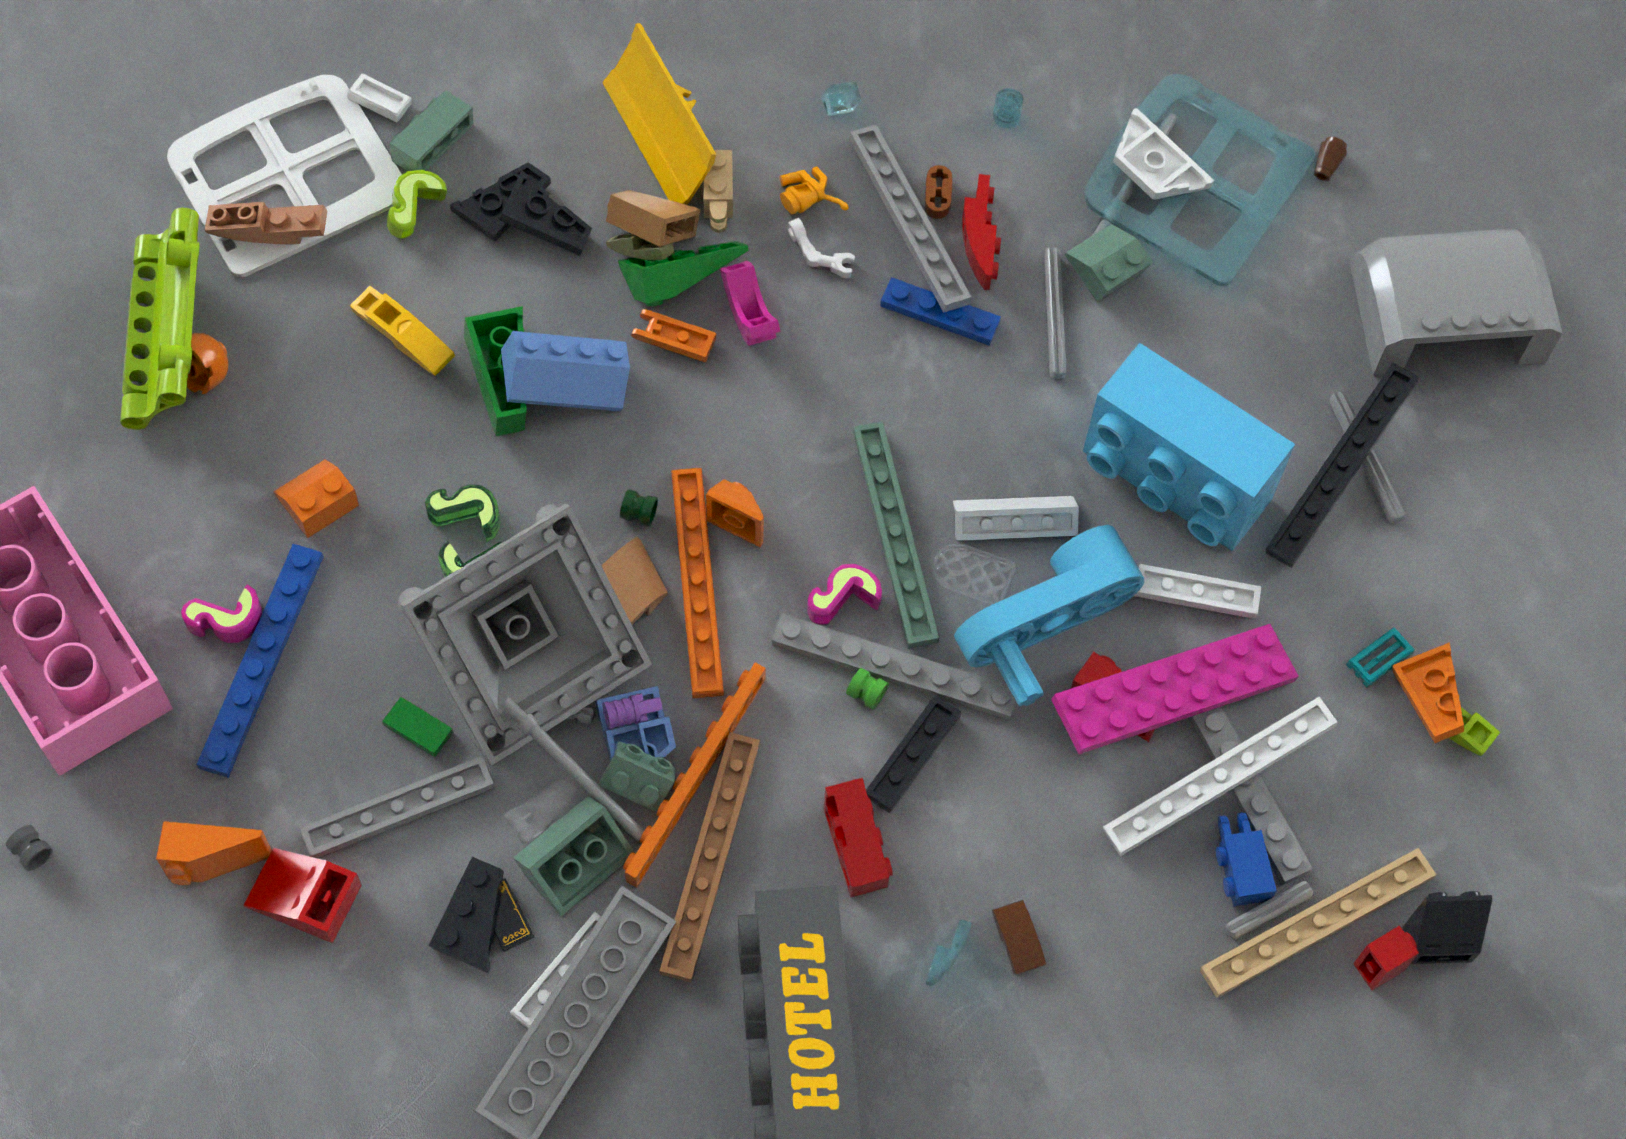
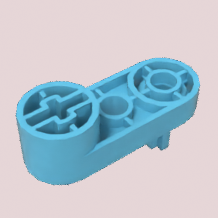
[954,525,1145,707]

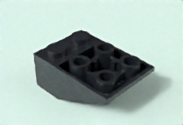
[1403,891,1493,964]

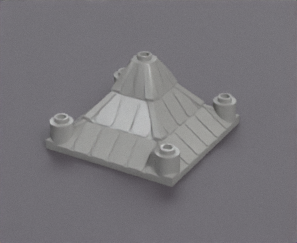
[398,503,652,766]

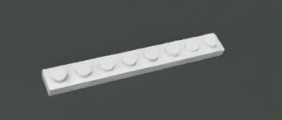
[1103,696,1337,857]

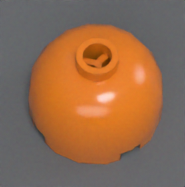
[187,333,228,394]

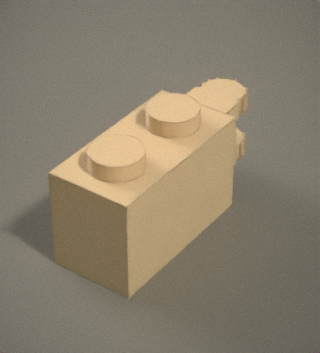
[704,150,733,234]

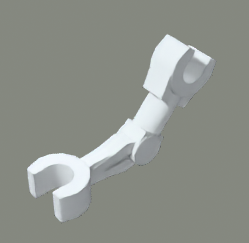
[787,218,855,278]

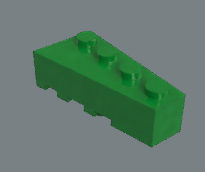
[464,306,527,437]

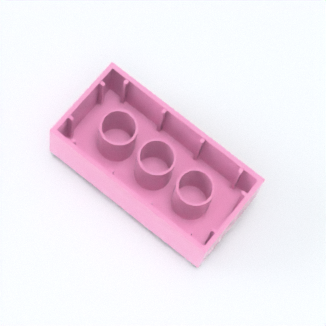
[0,486,173,776]

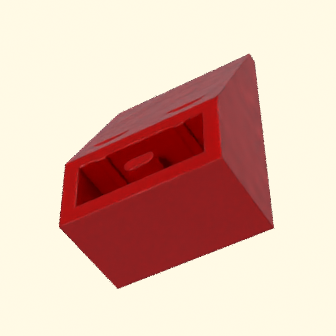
[243,848,362,943]

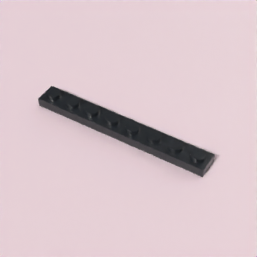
[1265,363,1419,568]

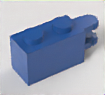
[1216,812,1277,907]

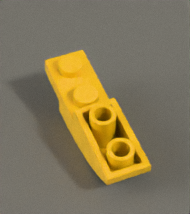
[349,286,456,376]

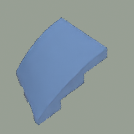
[595,686,676,761]

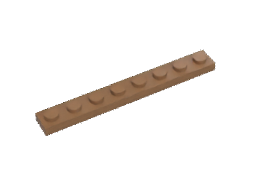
[659,732,760,983]

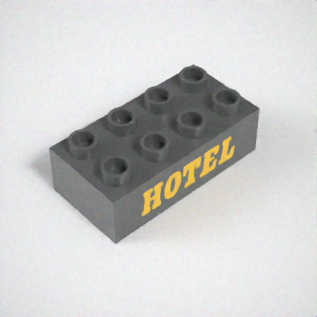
[738,885,862,1139]

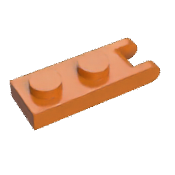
[631,309,716,363]

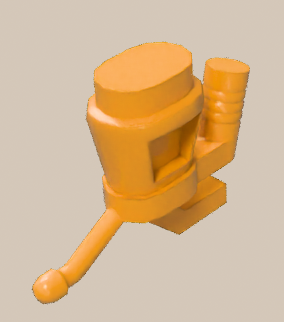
[779,166,849,214]

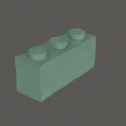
[390,90,474,171]

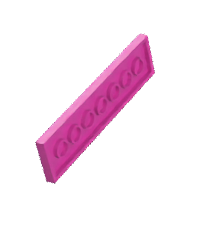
[1051,624,1299,754]

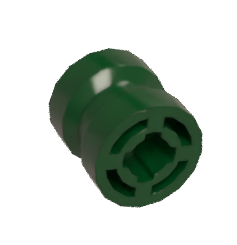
[620,489,658,527]

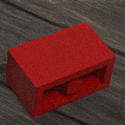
[1353,925,1419,991]

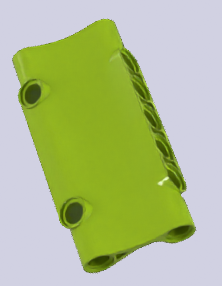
[120,208,200,430]

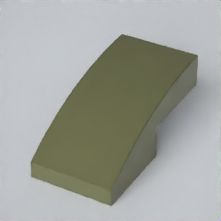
[606,233,674,260]

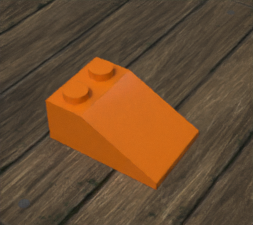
[156,821,272,885]

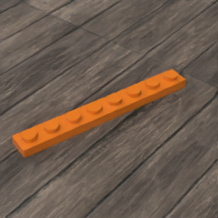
[623,662,766,888]

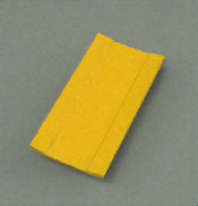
[602,23,716,205]

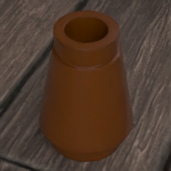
[1314,136,1347,181]

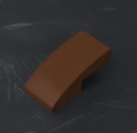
[992,900,1047,974]

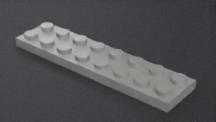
[474,885,677,1139]

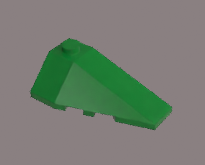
[618,241,749,306]

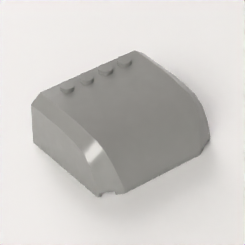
[1349,229,1562,375]

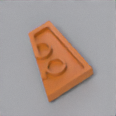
[1392,642,1464,743]

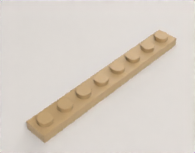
[1199,848,1437,998]

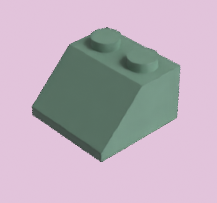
[1064,224,1153,302]

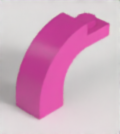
[720,261,781,346]

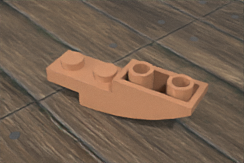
[205,202,328,244]

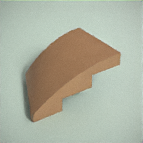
[601,537,668,625]

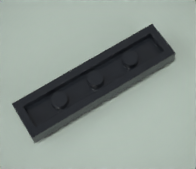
[866,695,961,813]

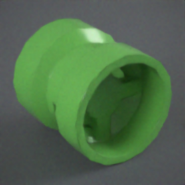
[846,667,889,710]

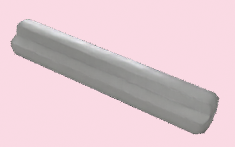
[1226,881,1314,939]

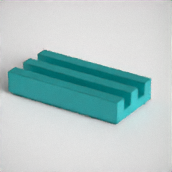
[1346,627,1415,688]

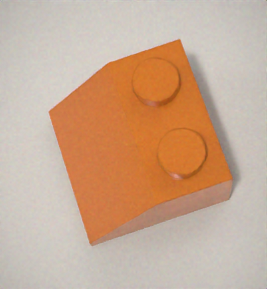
[273,459,359,538]

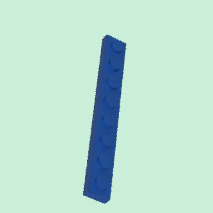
[196,544,323,778]

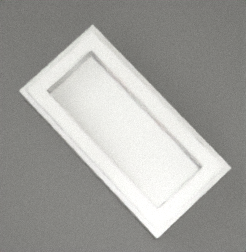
[347,73,412,123]

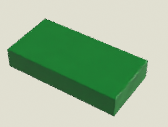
[382,697,454,757]

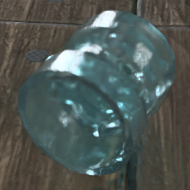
[993,88,1024,128]

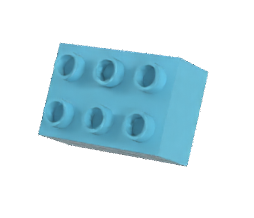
[1083,343,1295,551]

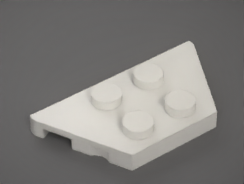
[1113,108,1214,200]

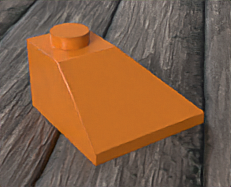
[706,479,764,547]

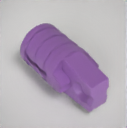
[602,693,663,730]

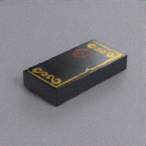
[493,878,534,952]

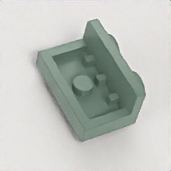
[599,741,676,812]

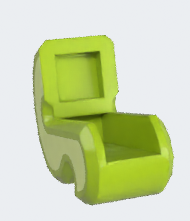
[387,170,447,239]

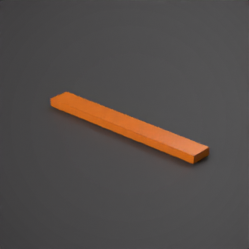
[671,468,724,699]

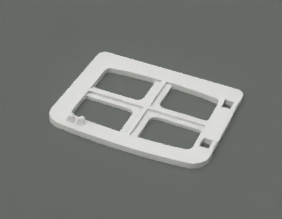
[167,74,402,278]

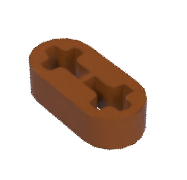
[925,165,952,219]

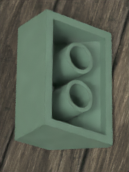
[513,796,635,916]

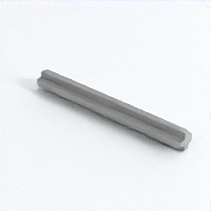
[1044,247,1066,379]
[1329,391,1405,523]

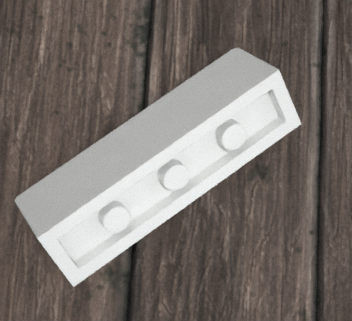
[953,496,1079,541]

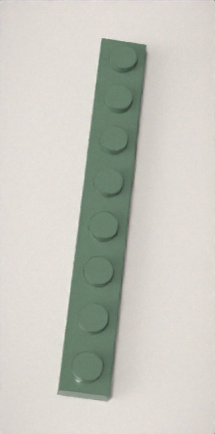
[853,421,939,649]

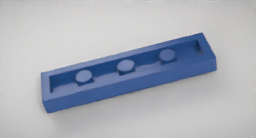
[880,277,1001,346]

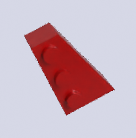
[823,777,893,898]

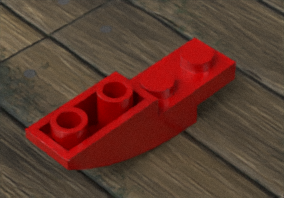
[962,174,1001,290]

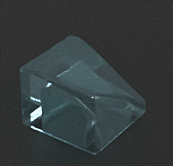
[821,81,861,116]

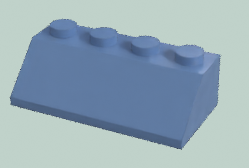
[501,331,630,411]

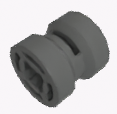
[6,825,53,871]

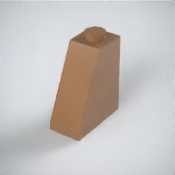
[606,190,701,246]

